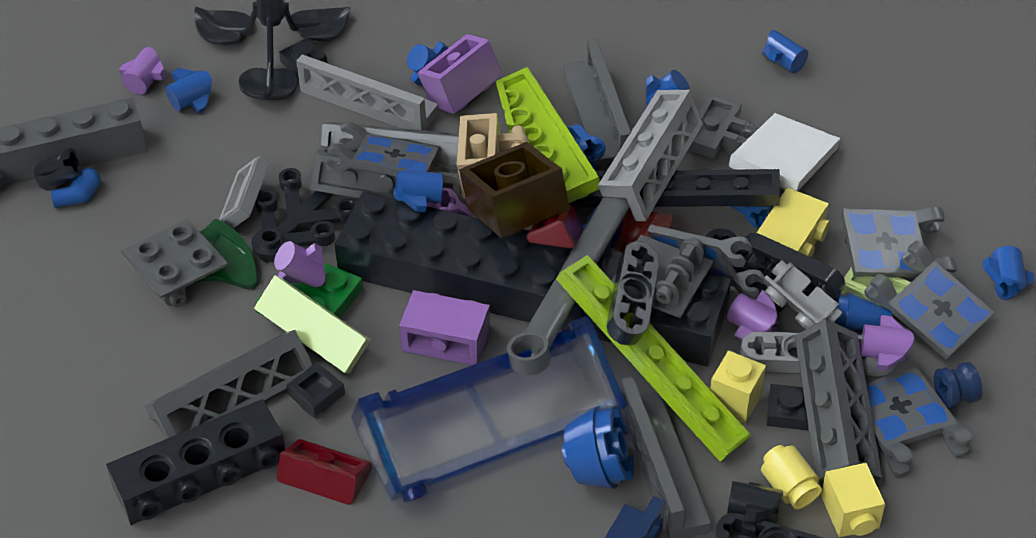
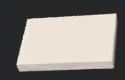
[729,113,840,191]

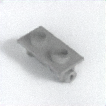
[763,260,843,329]

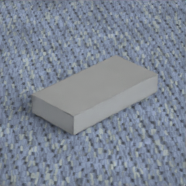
[219,156,269,228]

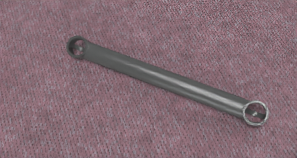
[507,163,658,376]

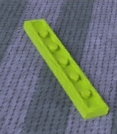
[556,255,752,462]

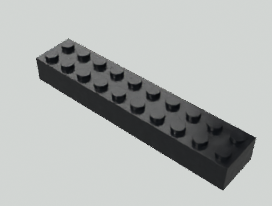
[334,191,731,367]

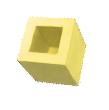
[710,350,766,424]
[821,463,885,537]

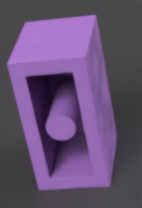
[417,34,503,114]
[399,290,490,366]

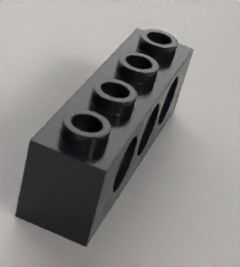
[106,399,286,525]

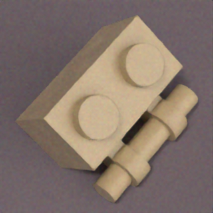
[457,113,529,199]

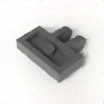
[687,93,758,159]

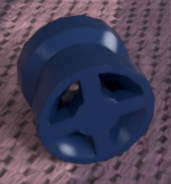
[934,362,982,409]

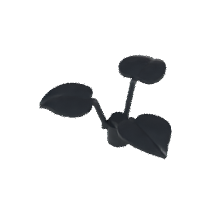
[194,0,350,100]

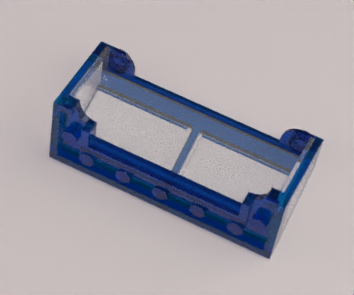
[351,315,627,503]

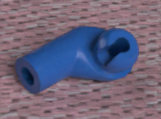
[51,168,101,208]

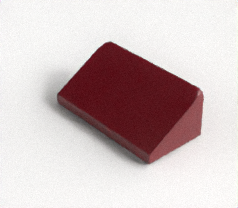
[527,205,583,248]
[276,439,373,505]

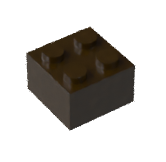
[459,142,570,238]

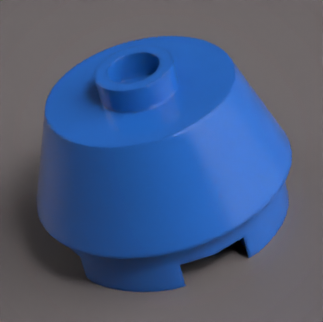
[562,405,634,489]

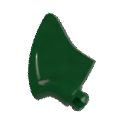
[194,219,258,290]

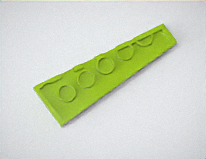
[496,67,600,203]

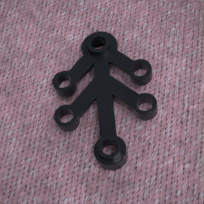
[251,168,357,262]

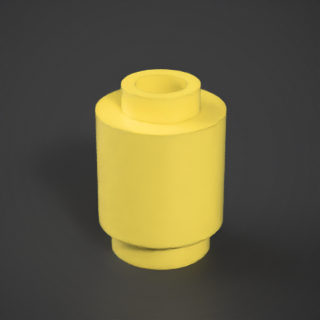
[761,445,822,509]

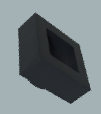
[279,38,328,80]
[286,362,345,417]
[767,384,809,430]

